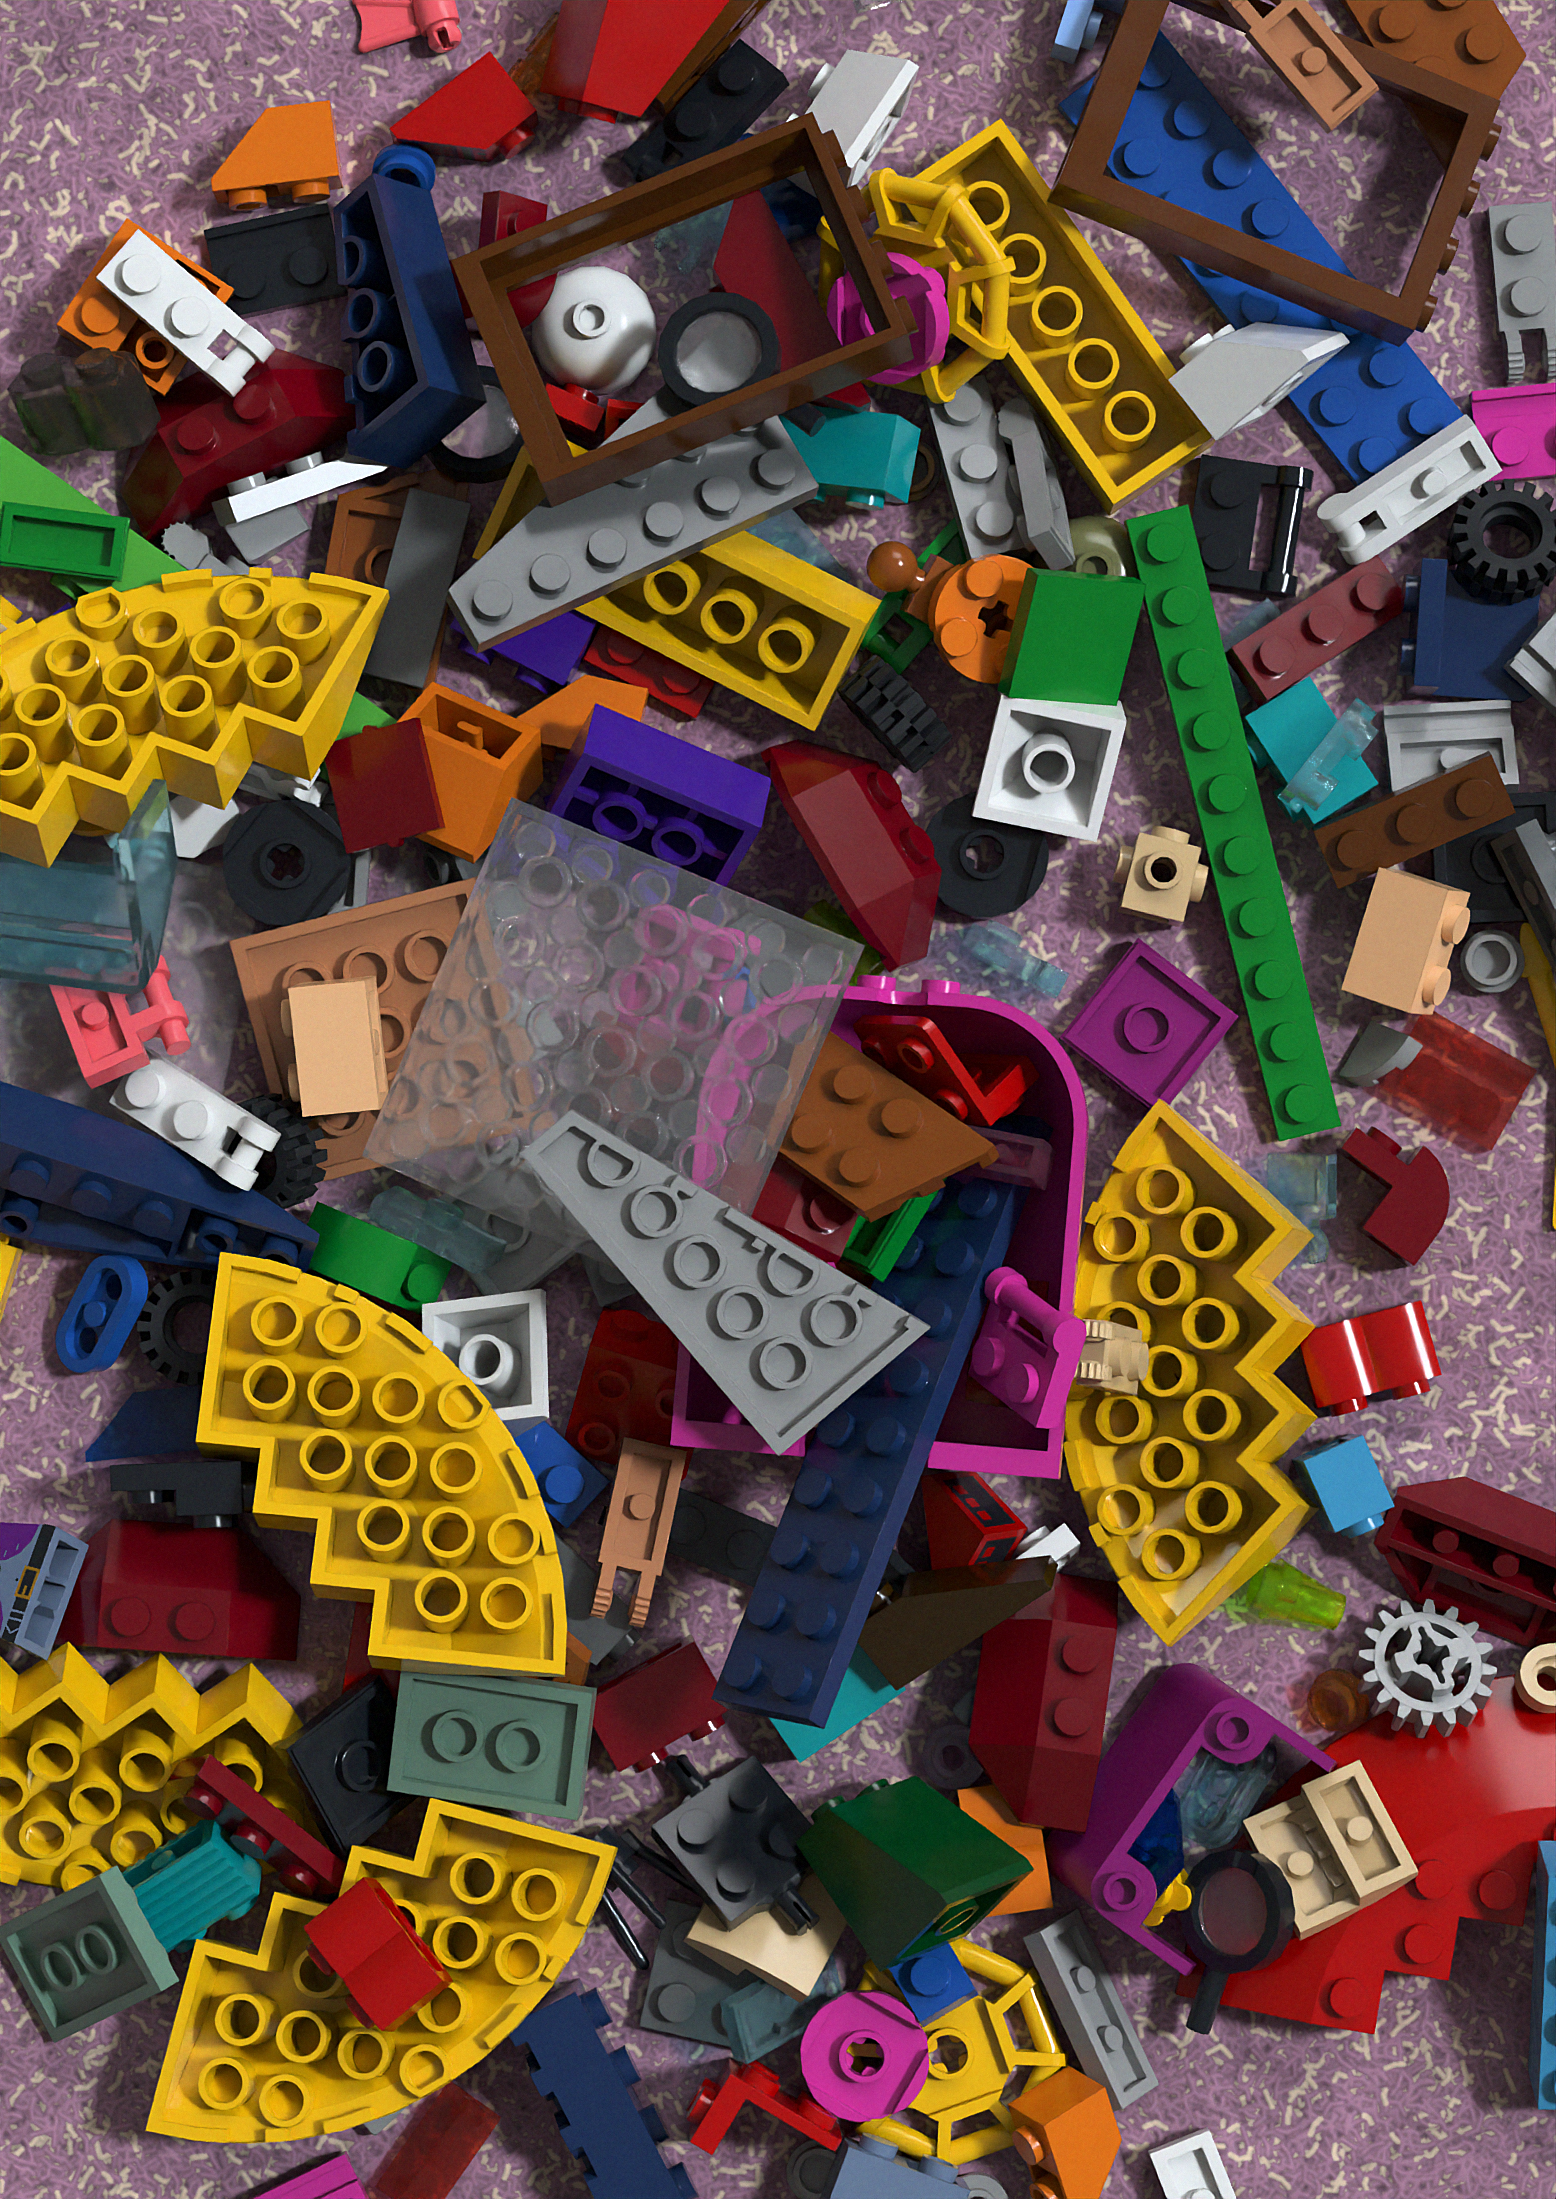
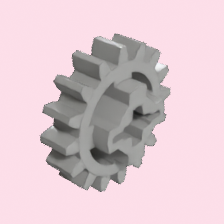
[1353,1599,1497,1738]

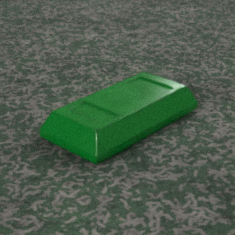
[0,501,131,582]

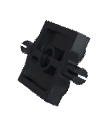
[651,1754,820,1936]

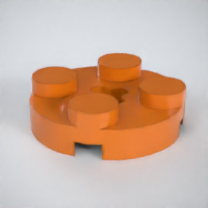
[928,553,1034,684]

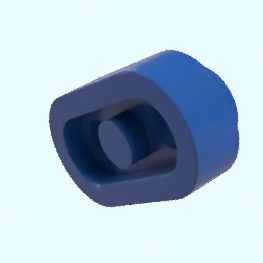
[55,1255,148,1373]

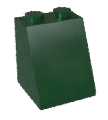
[796,1775,1034,1972]

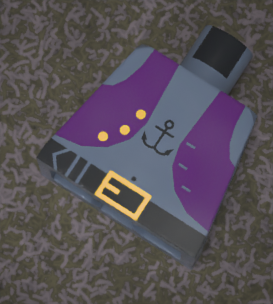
[0,1522,89,1660]

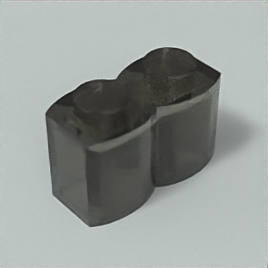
[7,347,161,456]

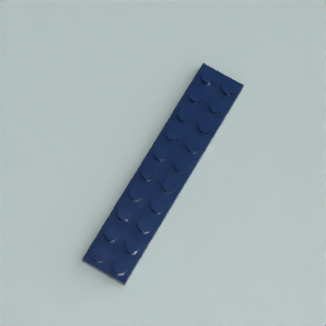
[711,1114,1054,1729]

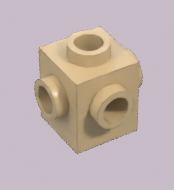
[1112,826,1209,927]

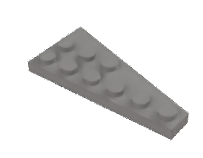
[520,1109,931,1456]

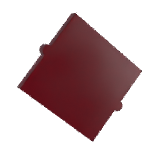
[325,718,445,854]

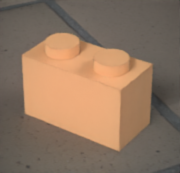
[1341,867,1470,1015]
[281,975,390,1117]

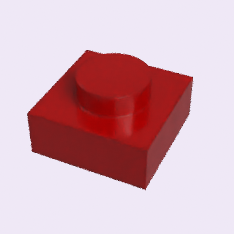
[545,383,606,446]

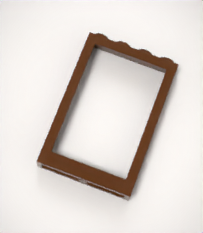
[1047,0,1502,347]
[451,112,919,507]

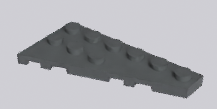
[446,328,819,654]

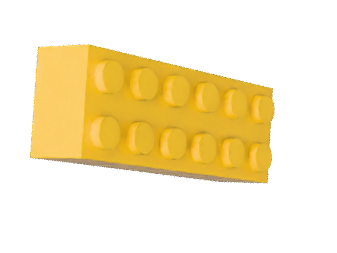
[899,118,1216,516]
[472,440,882,731]

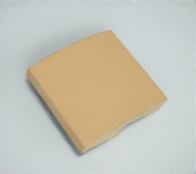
[1242,1760,1419,1941]
[683,1872,847,2003]

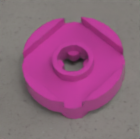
[827,252,950,384]
[800,1989,929,2122]

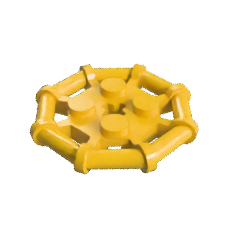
[816,168,1016,404]
[846,1938,1069,2166]

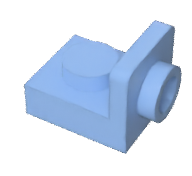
[1050,0,1125,64]

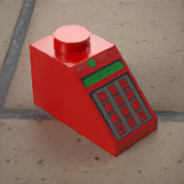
[389,51,539,162]

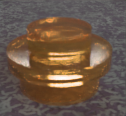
[1307,1668,1370,1732]

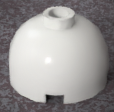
[532,266,656,395]

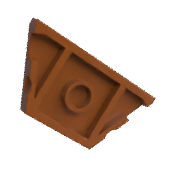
[1340,0,1527,172]
[324,469,472,697]
[769,1016,1000,1223]

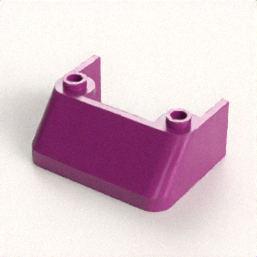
[1044,1663,1337,1976]

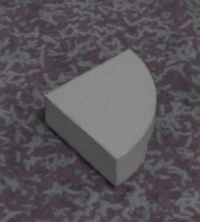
[1339,1020,1423,1087]

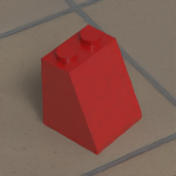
[539,0,730,124]

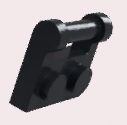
[1191,454,1314,598]

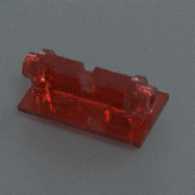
[375,2081,502,2199]

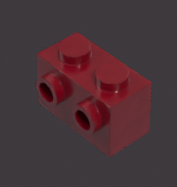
[593,1634,730,1773]

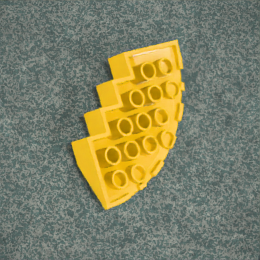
[0,567,390,869]
[1063,1099,1320,1647]
[196,1252,567,1677]
[0,1641,330,1892]
[145,1798,618,2144]

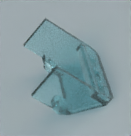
[0,779,178,994]

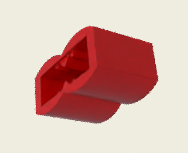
[1298,1300,1442,1417]
[304,1877,453,2032]

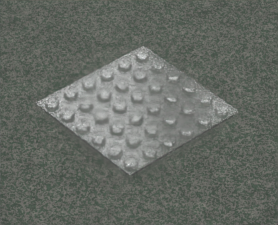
[362,797,865,1270]

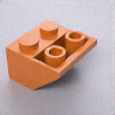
[56,218,235,397]
[397,681,543,864]

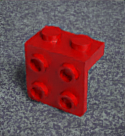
[853,1015,1040,1127]
[564,1306,695,1481]
[685,2056,842,2155]

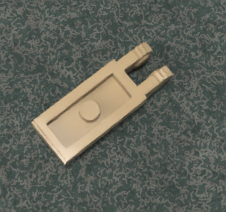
[1073,1319,1149,1395]

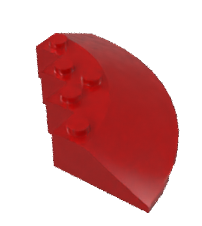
[1175,1674,1556,2034]

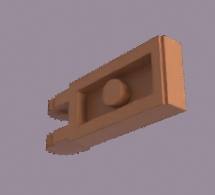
[1218,0,1379,134]
[589,1437,687,1628]

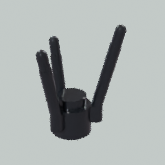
[592,1824,700,1970]

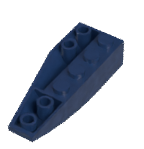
[0,1081,320,1273]

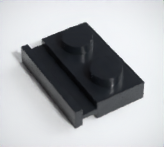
[204,203,348,319]

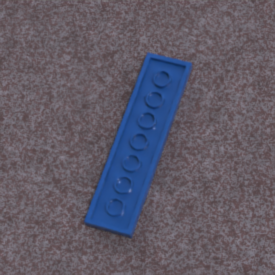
[1057,29,1464,487]

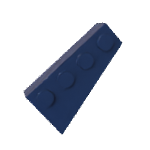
[333,173,487,470]
[509,1978,699,2199]

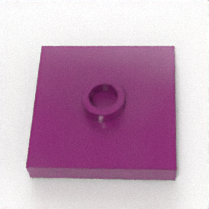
[1059,938,1239,1110]

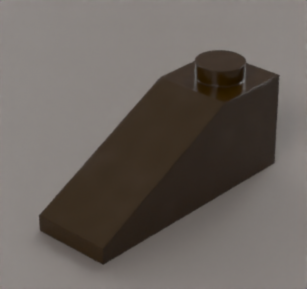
[858,1555,1058,1691]

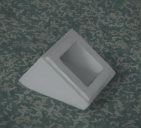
[223,476,311,564]

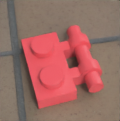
[45,937,191,1089]

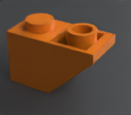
[211,100,343,211]
[516,674,649,763]
[1008,2066,1122,2199]

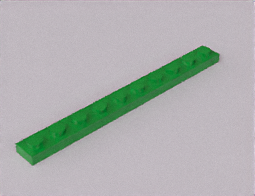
[1124,504,1341,1142]

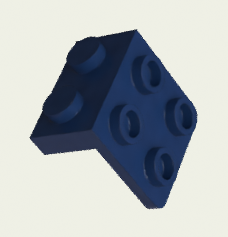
[1397,558,1540,703]

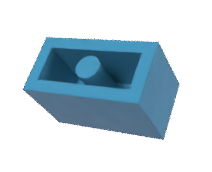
[1291,1434,1395,1539]

